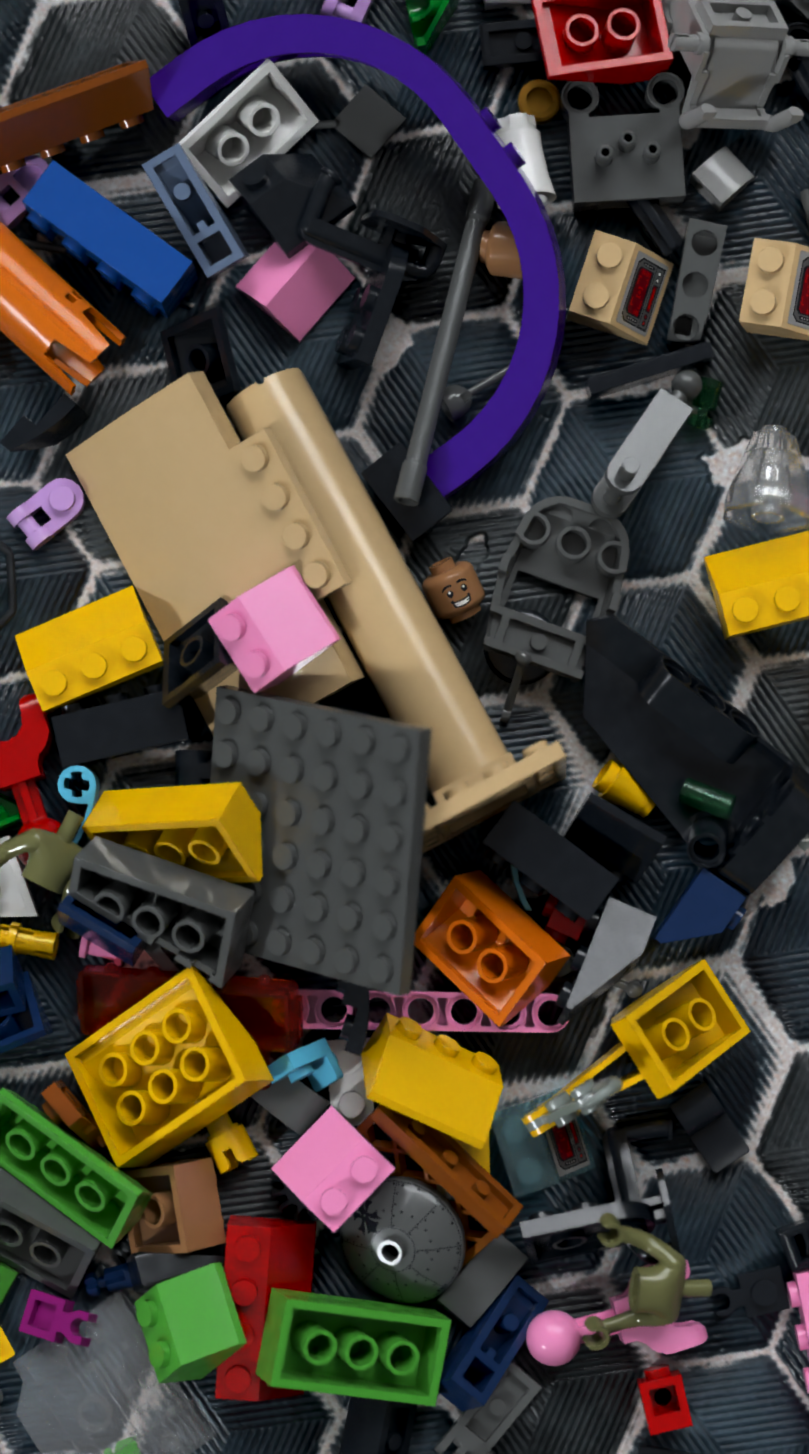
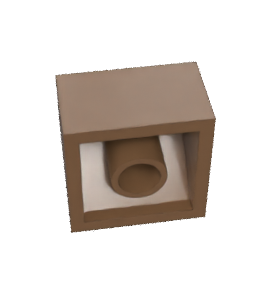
[121,1157,226,1254]

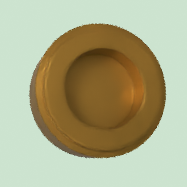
[518,79,560,125]

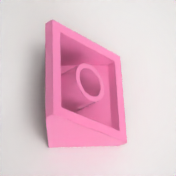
[236,242,356,343]

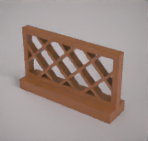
[356,1104,524,1268]

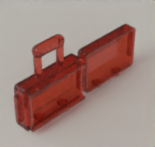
[76,962,303,1091]

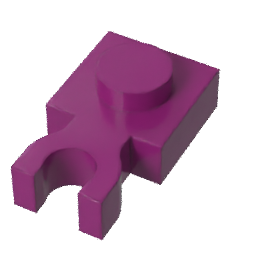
[18,1289,98,1347]

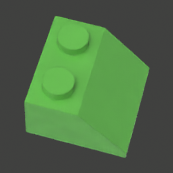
[134,1262,247,1384]

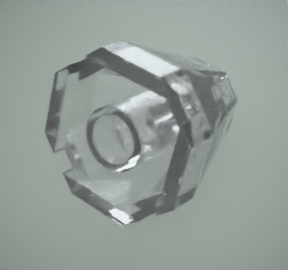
[723,425,809,534]

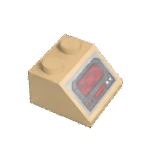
[566,229,674,346]
[739,238,809,341]

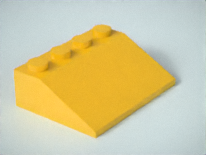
[65,966,274,1168]

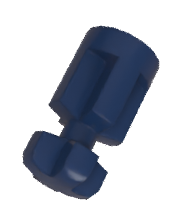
[84,1262,132,1297]

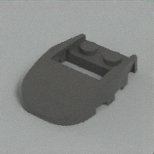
[483,496,630,683]

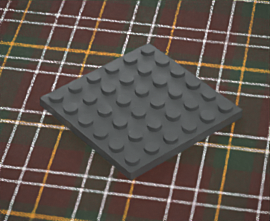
[210,685,431,996]

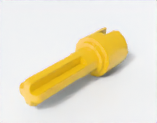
[205,1112,259,1175]

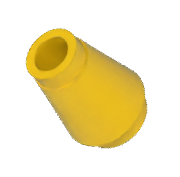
[592,759,656,818]

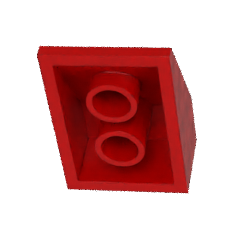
[531,0,674,84]

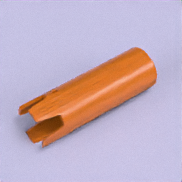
[0,221,126,396]

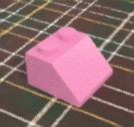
[208,565,341,694]
[271,1105,395,1233]

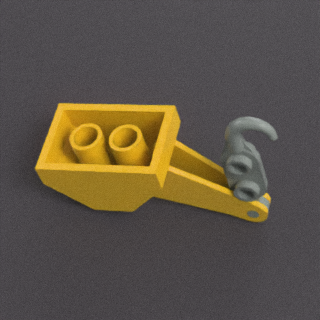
[521,959,751,1138]

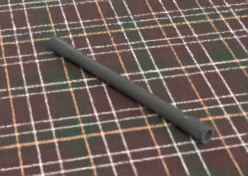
[393,179,495,506]

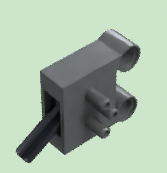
[559,72,686,256]

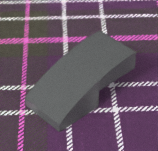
[436,1234,528,1329]

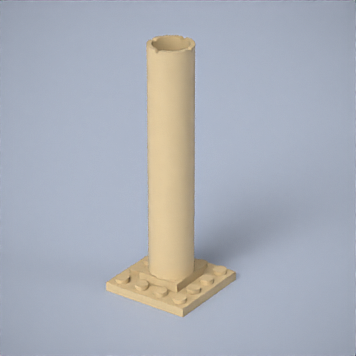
[226,368,566,855]

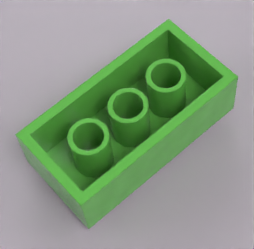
[256,1287,452,1407]

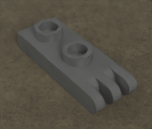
[434,1361,542,1454]

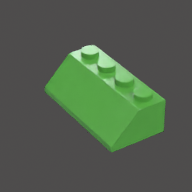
[0,1088,153,1249]

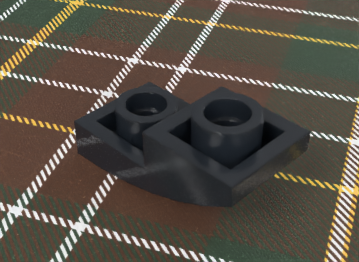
[336,980,370,1056]

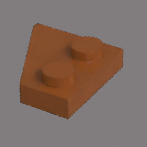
[41,1079,108,1154]

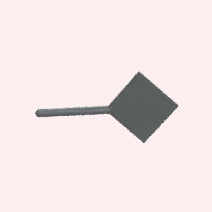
[310,84,406,160]

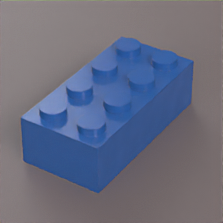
[22,160,198,318]

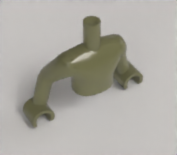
[0,810,84,940]
[582,1213,712,1351]

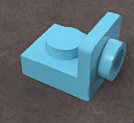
[267,1037,343,1092]

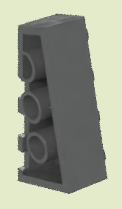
[68,836,256,989]

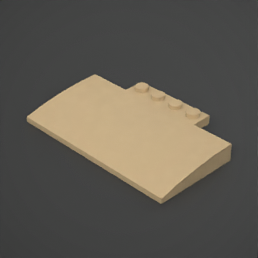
[66,371,365,734]

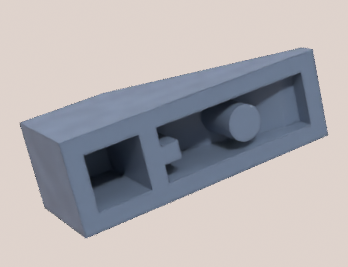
[142,143,249,278]

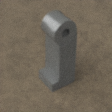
[667,218,728,345]

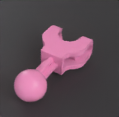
[526,1259,708,1366]

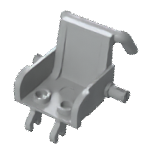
[661,0,809,132]

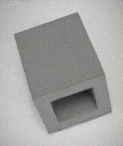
[689,146,755,212]

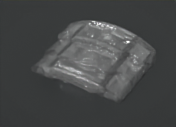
[13,1290,217,1454]

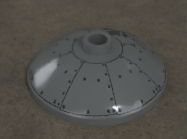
[340,1176,466,1303]

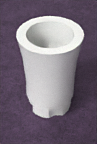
[496,113,557,209]

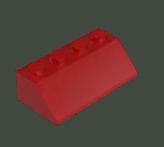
[215,1215,317,1402]

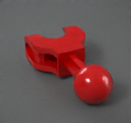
[0,692,61,866]

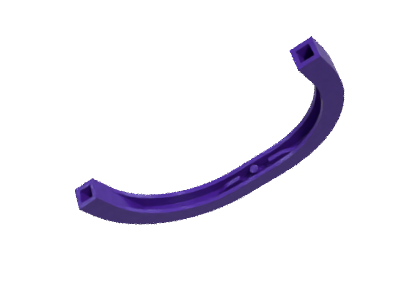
[150,14,566,499]

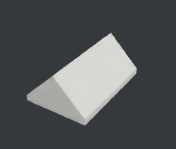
[179,59,319,208]

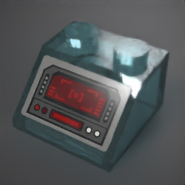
[492,1086,596,1198]

